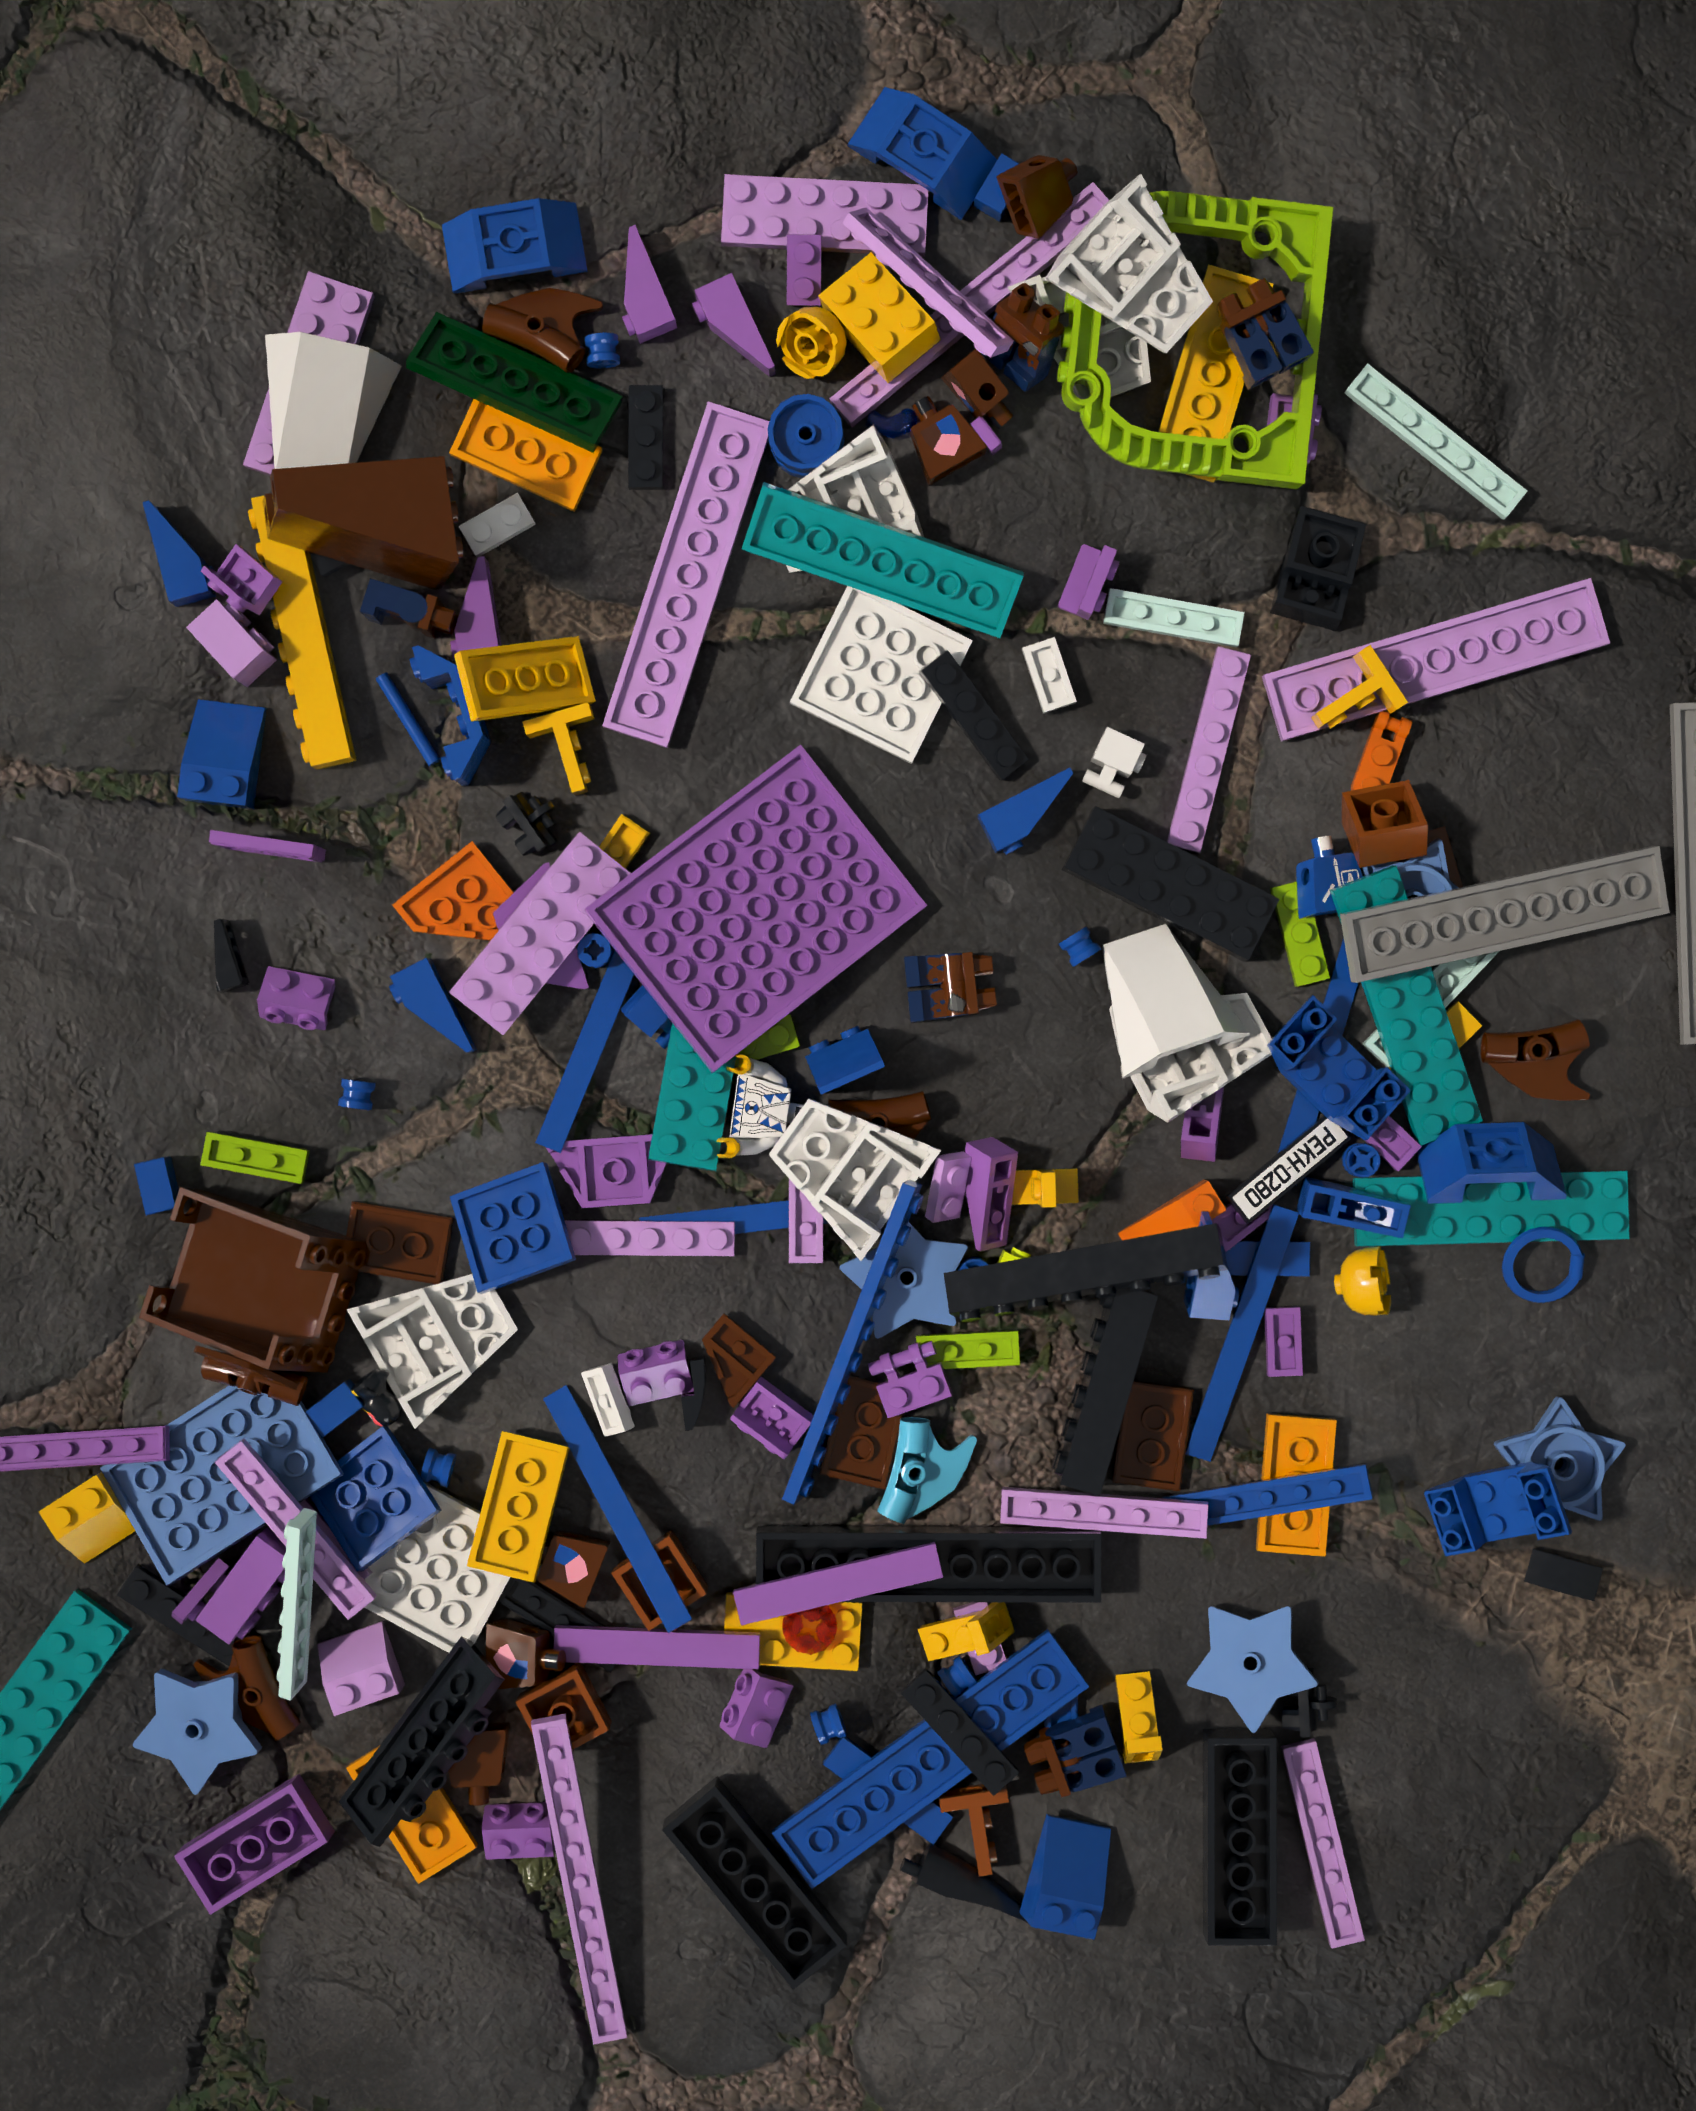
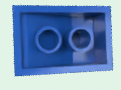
[177,699,267,810]
[805,1025,885,1095]
[1020,1814,1111,1940]

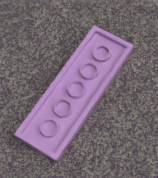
[721,174,928,257]
[243,271,375,476]
[449,832,631,1035]

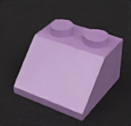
[318,1621,405,1716]

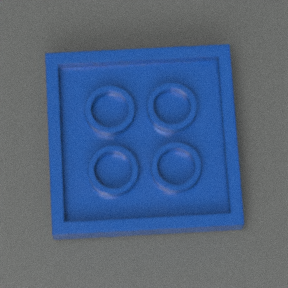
[450,1162,576,1294]
[310,1426,442,1572]

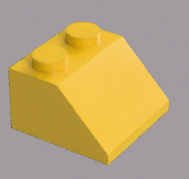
[39,1472,135,1564]

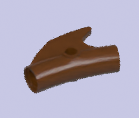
[482,288,603,373]
[1481,1019,1590,1101]
[828,1091,931,1139]
[194,1345,308,1406]
[194,1635,301,1740]

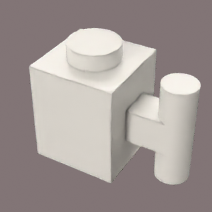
[1082,727,1147,798]

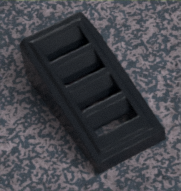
[214,919,249,992]

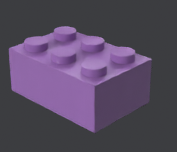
[195,1526,286,1645]

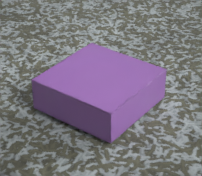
[970,416,1002,456]

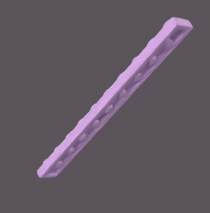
[829,182,1109,427]
[531,1713,627,2045]

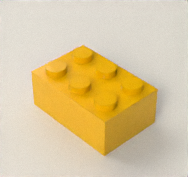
[818,252,941,383]

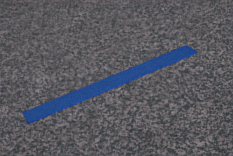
[1277,937,1359,1186]
[535,950,634,1153]
[639,1200,828,1234]
[1185,1204,1299,1462]
[543,1385,692,1633]

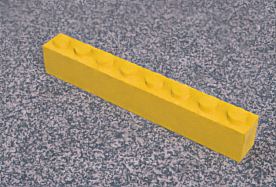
[248,495,357,770]

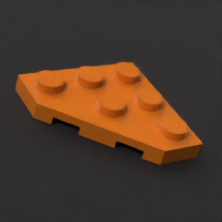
[392,841,514,941]

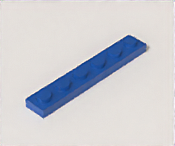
[1162,1463,1373,1526]

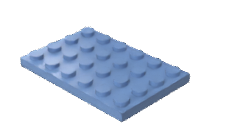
[100,1386,344,1586]

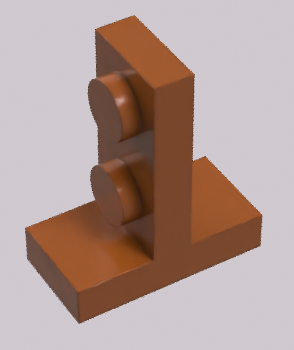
[939,1784,1009,1877]

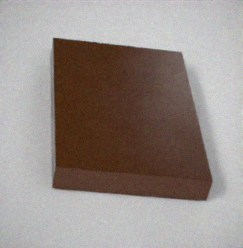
[346,1201,454,1284]
[820,1375,904,1490]
[1112,1381,1194,1491]

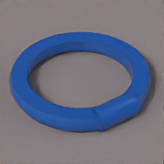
[1502,1227,1585,1303]

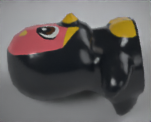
[350,1369,402,1427]

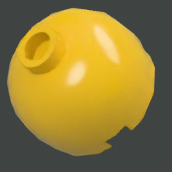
[776,306,847,379]
[1334,1246,1391,1316]

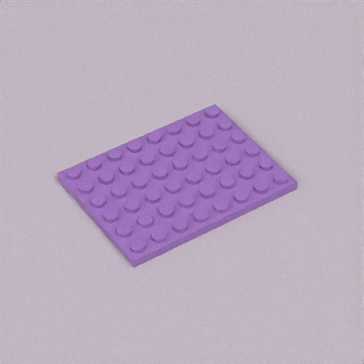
[584,745,927,1073]

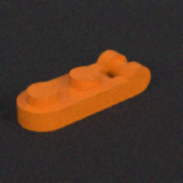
[1351,711,1412,791]

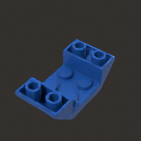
[847,87,997,220]
[442,198,588,294]
[409,645,491,786]
[1267,995,1411,1140]
[1416,1122,1567,1204]
[1424,1462,1572,1556]

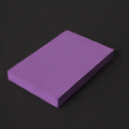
[209,830,326,863]

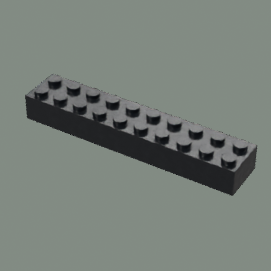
[756,1526,1101,1603]

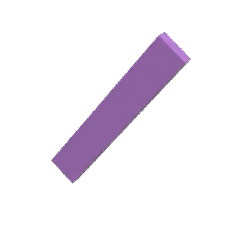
[0,1426,170,1472]
[733,1542,943,1625]
[554,1625,760,1669]

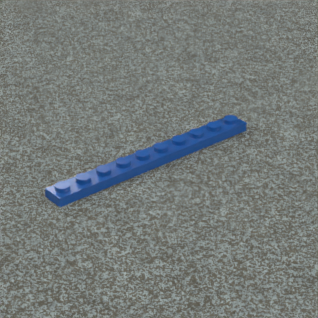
[782,1180,923,1505]

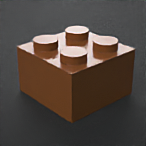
[1342,780,1428,868]
[611,1529,709,1631]
[516,1663,612,1749]

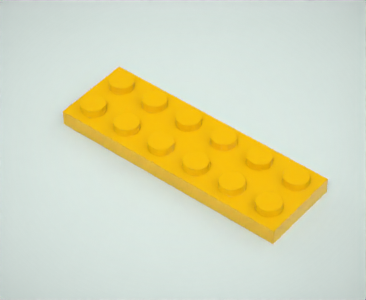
[1158,264,1274,483]

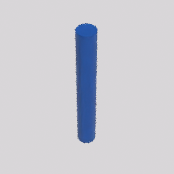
[376,672,440,766]

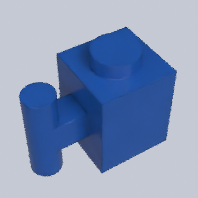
[620,985,672,1050]

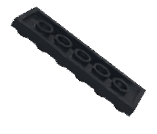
[339,1636,505,1847]

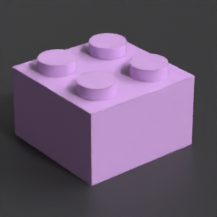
[186,599,277,687]

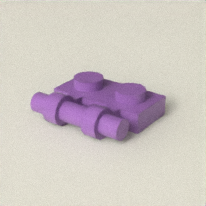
[868,1341,953,1418]

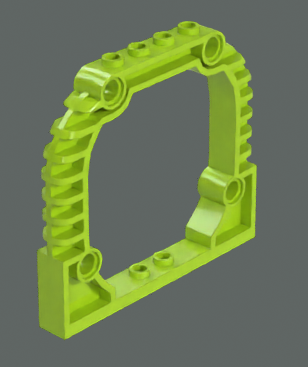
[1057,191,1333,489]

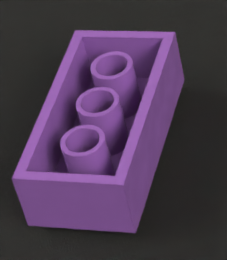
[174,1774,335,1915]

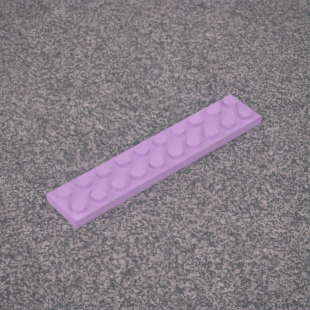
[602,401,770,748]
[1262,578,1610,742]

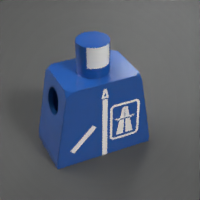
[1296,836,1363,919]

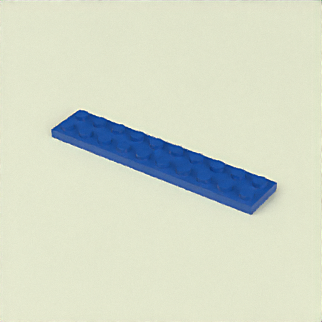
[771,1629,1089,1889]

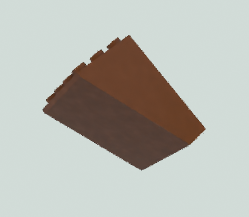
[263,456,463,590]
[139,1187,367,1373]

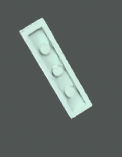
[1103,588,1245,648]

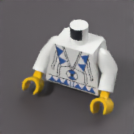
[716,1053,804,1158]

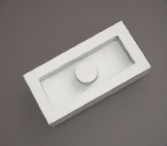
[459,492,536,557]
[1022,637,1077,714]
[581,1363,635,1437]

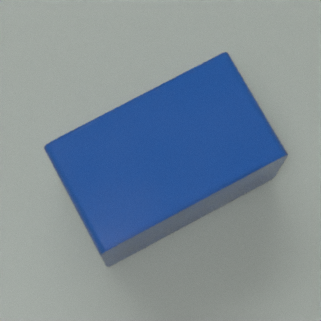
[974,153,1019,222]
[134,1156,179,1216]
[305,1379,364,1438]

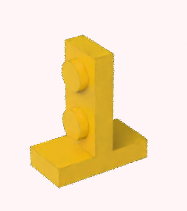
[1311,645,1408,729]
[522,702,595,796]
[1012,1168,1079,1208]
[918,1602,1015,1661]
[1115,1671,1163,1764]

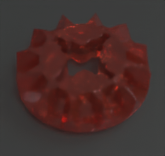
[782,1605,837,1655]

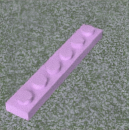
[842,207,1014,358]
[1167,646,1251,854]
[565,1220,735,1256]
[215,1438,376,1620]
[1000,1487,1208,1539]
[1281,1738,1365,1949]

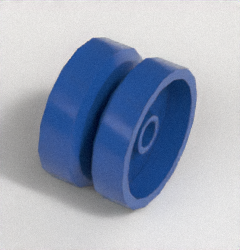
[768,394,845,479]

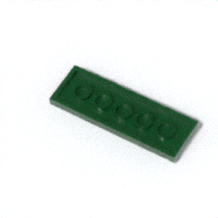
[406,312,623,453]

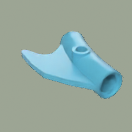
[877,1417,977,1524]

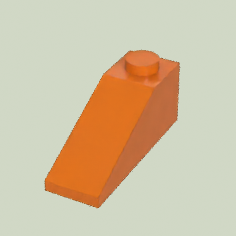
[1118,1179,1227,1240]

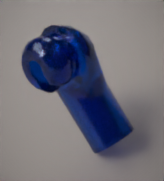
[865,408,918,439]

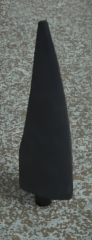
[900,1843,1027,1922]

